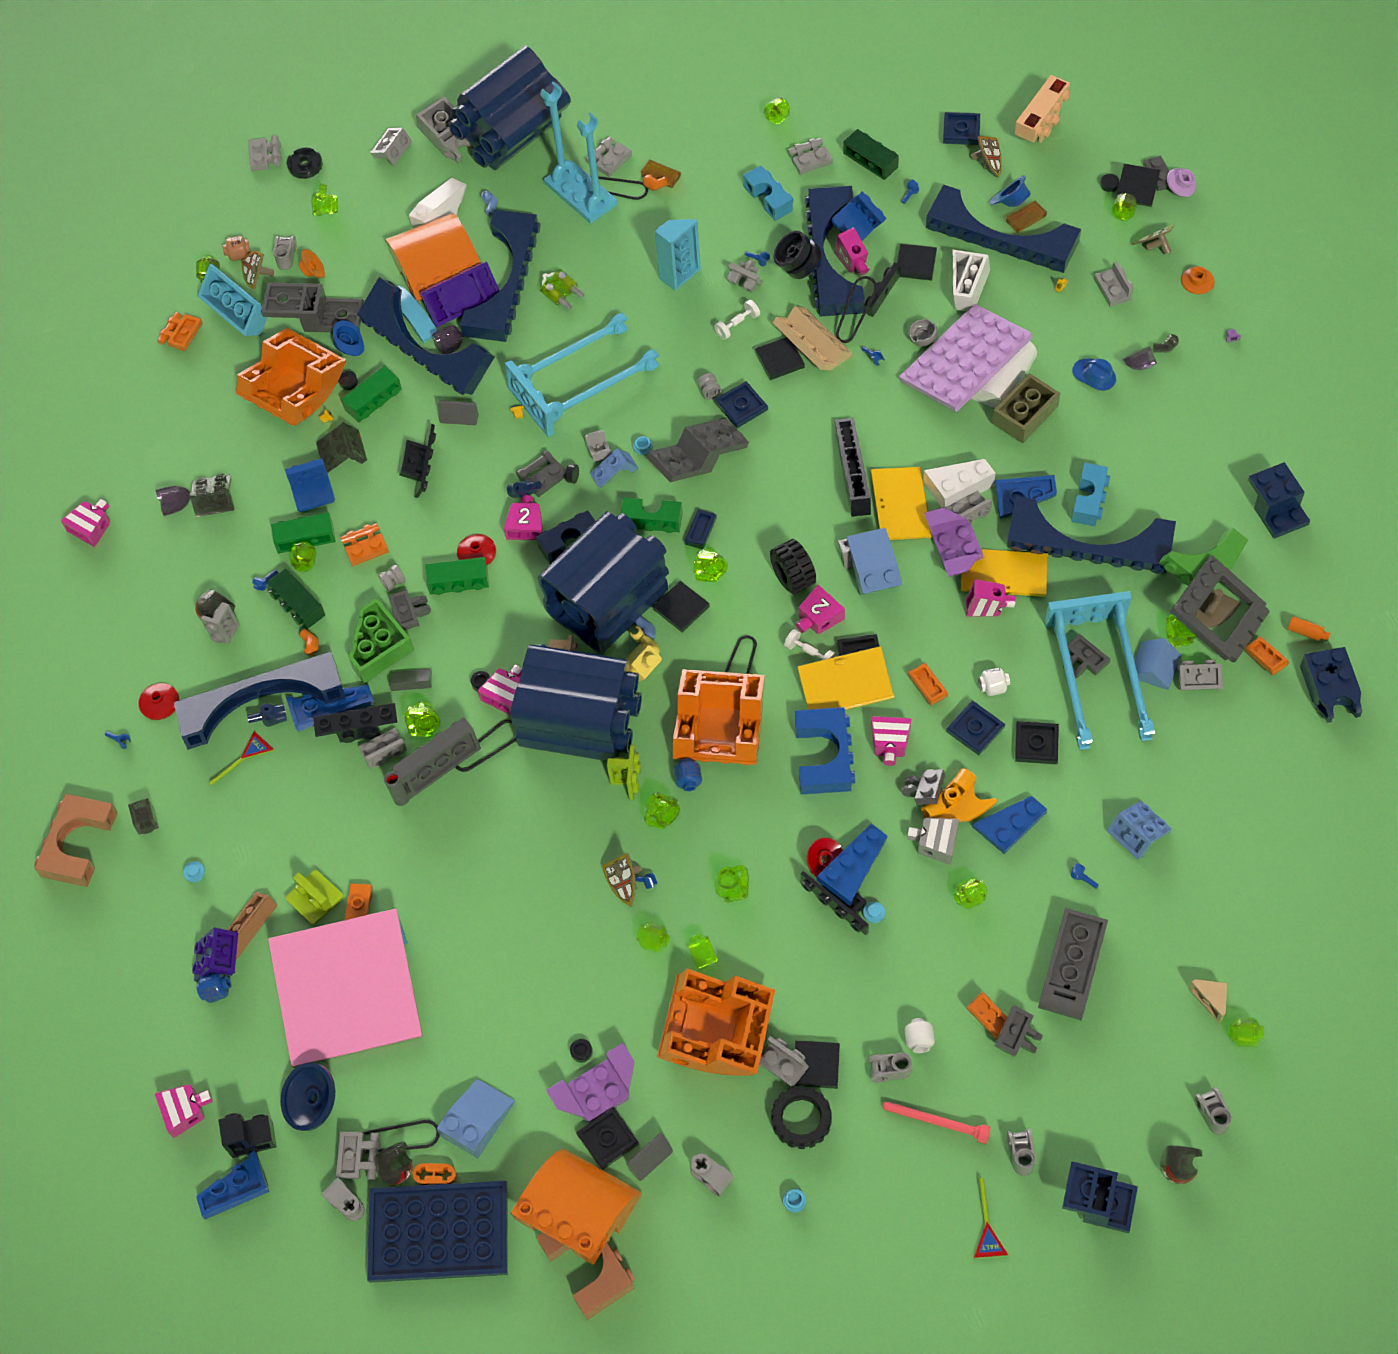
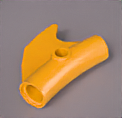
[921,768,997,822]

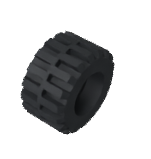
[770,539,816,594]

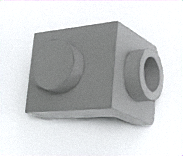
[585,430,611,462]

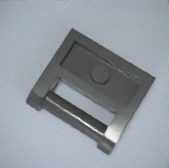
[516,450,566,497]

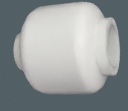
[978,668,1010,696]
[905,1018,935,1053]

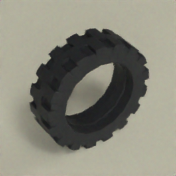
[771,1085,832,1149]

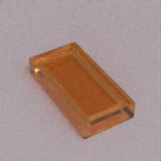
[641,160,681,188]
[1006,200,1047,233]

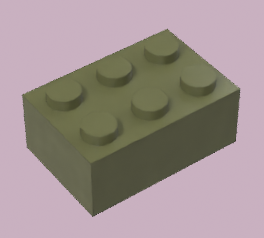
[992,373,1060,443]

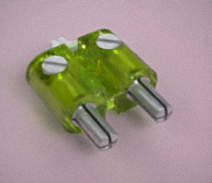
[540,269,584,310]

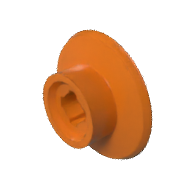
[299,249,325,278]
[1181,266,1215,294]

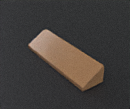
[227,892,277,960]

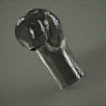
[1153,334,1179,353]

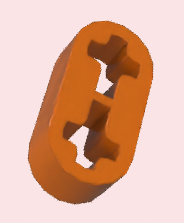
[412,1163,457,1186]

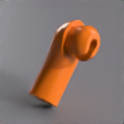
[643,175,669,191]
[299,629,319,656]

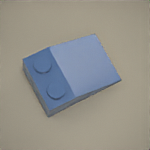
[846,528,902,595]
[437,1079,515,1159]

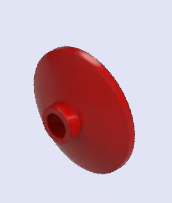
[457,534,496,565]
[138,683,179,720]
[807,838,843,878]

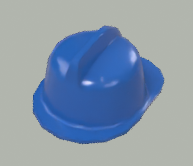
[989,175,1031,207]
[333,321,364,356]
[1072,358,1116,391]

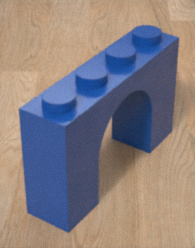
[795,707,855,795]

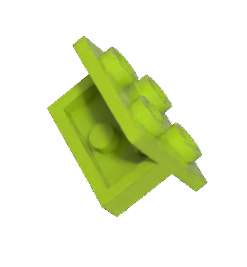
[607,745,641,800]
[285,870,344,925]

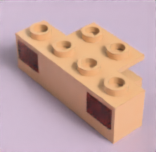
[1015,75,1071,143]

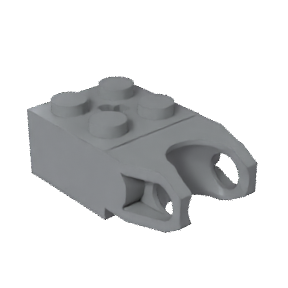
[416,96,475,163]

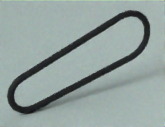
[590,176,648,200]
[836,276,877,343]
[725,635,757,674]
[456,720,517,772]
[363,1120,440,1153]

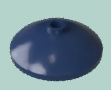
[280,1063,336,1131]

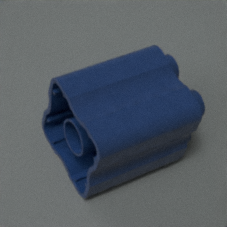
[448,45,571,170]
[538,512,669,655]
[511,644,642,761]

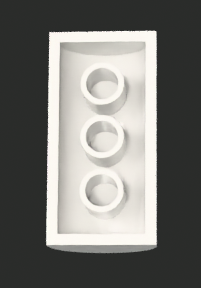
[971,341,1037,408]

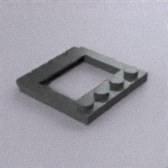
[1170,555,1270,662]

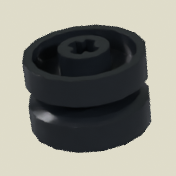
[773,230,821,279]

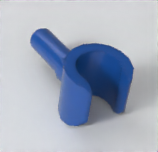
[901,179,919,204]
[745,251,770,266]
[862,346,885,366]
[252,569,278,591]
[105,731,131,749]
[1071,863,1099,889]
[635,873,657,889]

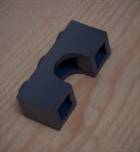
[536,510,595,564]

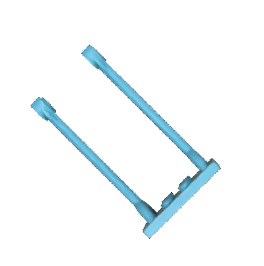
[541,82,618,224]
[505,313,660,437]
[1044,591,1155,750]

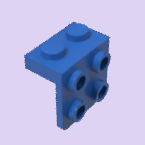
[832,191,887,241]
[285,458,335,512]

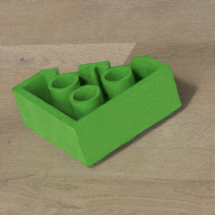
[349,598,414,683]

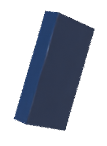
[685,509,717,550]

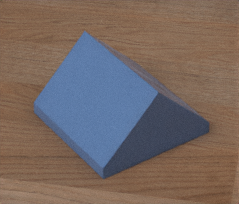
[1129,638,1181,690]

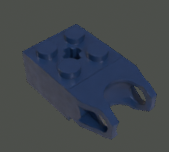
[1300,647,1362,723]

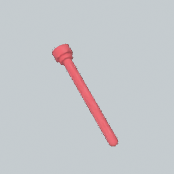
[883,1102,991,1144]

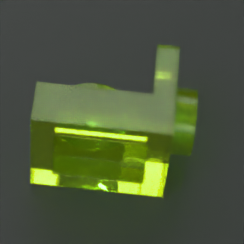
[686,933,718,969]

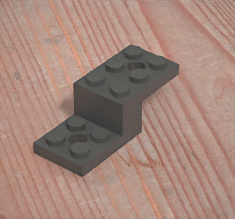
[261,283,364,333]
[646,418,749,482]

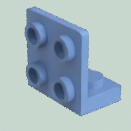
[1107,801,1172,859]

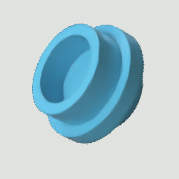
[633,436,653,455]
[183,861,205,882]
[863,902,885,923]
[783,1189,806,1213]

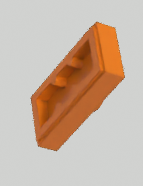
[1245,636,1289,676]
[908,663,948,706]
[345,884,373,920]
[966,992,1007,1040]

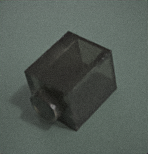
[128,798,159,835]

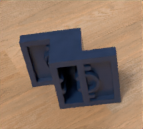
[1248,462,1310,539]
[1062,1161,1138,1233]

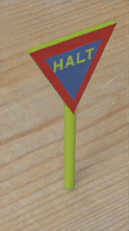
[209,731,274,785]
[974,1177,1009,1258]

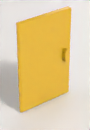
[870,467,932,540]
[961,549,1048,597]
[797,646,895,710]

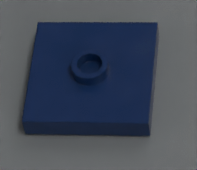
[943,112,980,145]
[715,381,768,428]
[946,700,1005,756]

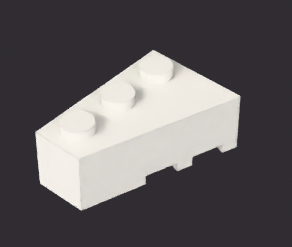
[953,250,990,311]
[923,459,996,508]

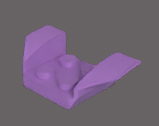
[924,508,984,577]
[546,1043,635,1122]

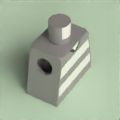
[907,818,959,865]

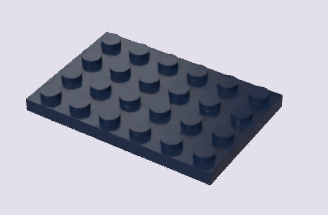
[367,1181,508,1283]

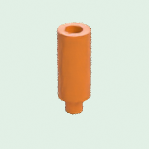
[1287,616,1331,641]

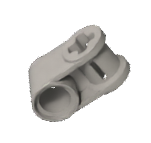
[273,236,297,270]
[868,1052,912,1083]
[1194,1087,1232,1135]
[1007,1128,1035,1176]
[691,1153,734,1197]
[321,1177,365,1221]

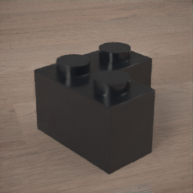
[218,1113,277,1158]

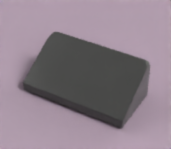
[438,400,479,425]
[389,669,432,691]
[627,1133,673,1181]

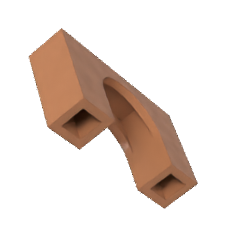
[34,794,118,887]
[536,1232,635,1320]

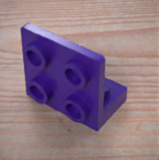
[192,927,238,982]

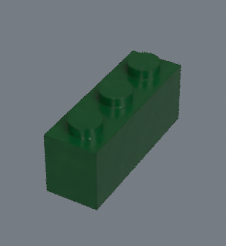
[843,129,899,180]
[267,568,325,629]

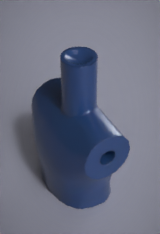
[507,481,542,498]
[247,704,287,727]

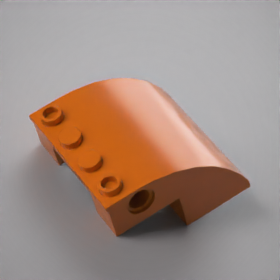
[386,213,481,302]
[235,328,346,426]
[673,669,765,765]
[657,968,775,1076]
[510,1149,642,1265]

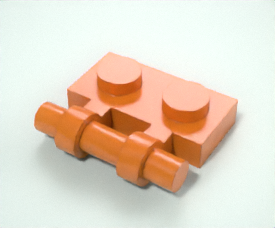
[157,312,203,351]
[340,523,389,566]

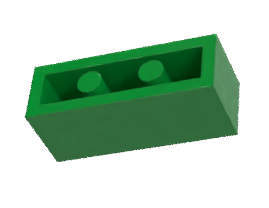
[341,366,402,423]
[271,512,336,554]
[426,557,489,595]

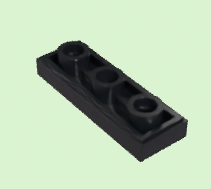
[865,262,901,317]

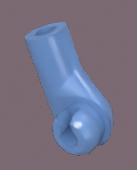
[481,190,498,216]
[635,616,655,640]

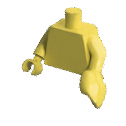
[626,626,662,681]

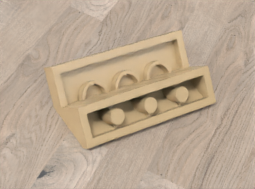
[772,306,853,371]

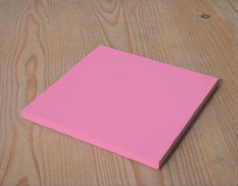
[268,908,423,1068]

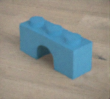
[743,165,793,221]
[1072,463,1110,526]

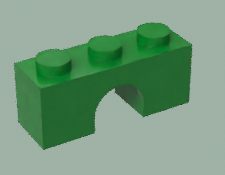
[621,497,683,533]

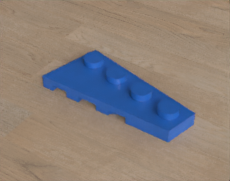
[286,685,375,732]
[816,824,888,906]

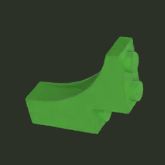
[1159,528,1248,585]

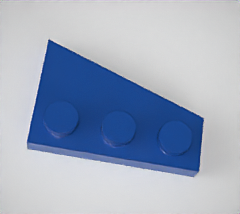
[995,475,1057,519]
[972,796,1047,854]
[196,1150,269,1220]

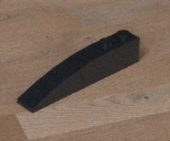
[835,418,871,517]

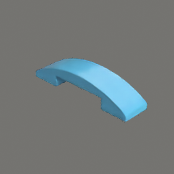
[398,285,439,343]

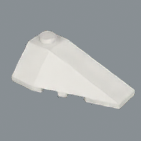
[409,178,467,229]

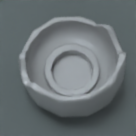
[909,318,937,347]

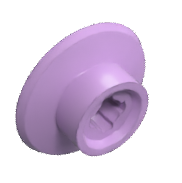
[1167,168,1196,197]

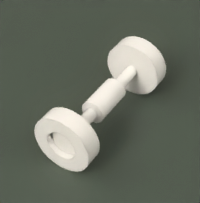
[714,300,760,340]
[784,629,836,661]

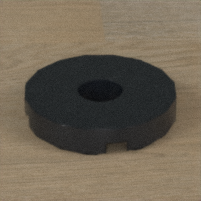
[287,148,323,179]

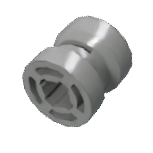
[697,373,722,400]
[378,565,406,591]

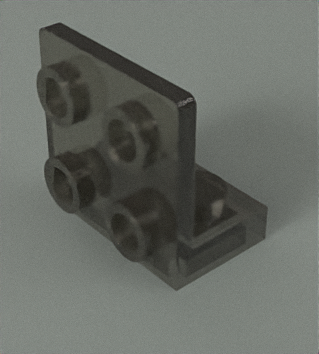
[316,422,367,473]
[190,473,235,517]

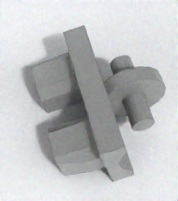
[727,259,763,292]

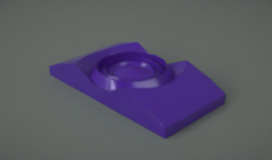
[420,261,500,327]

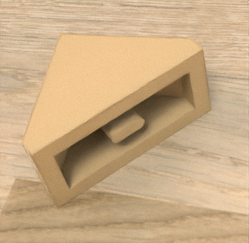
[1189,979,1227,1023]

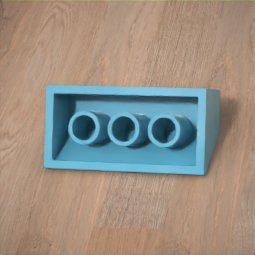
[655,219,701,291]
[197,264,267,336]

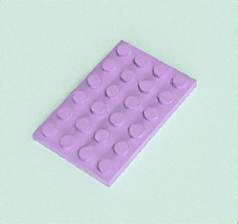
[899,304,1033,413]

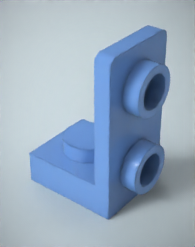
[590,448,638,487]

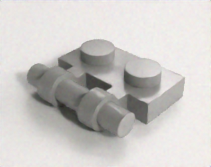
[248,135,282,171]
[586,136,632,177]
[787,138,833,175]
[336,1132,381,1180]

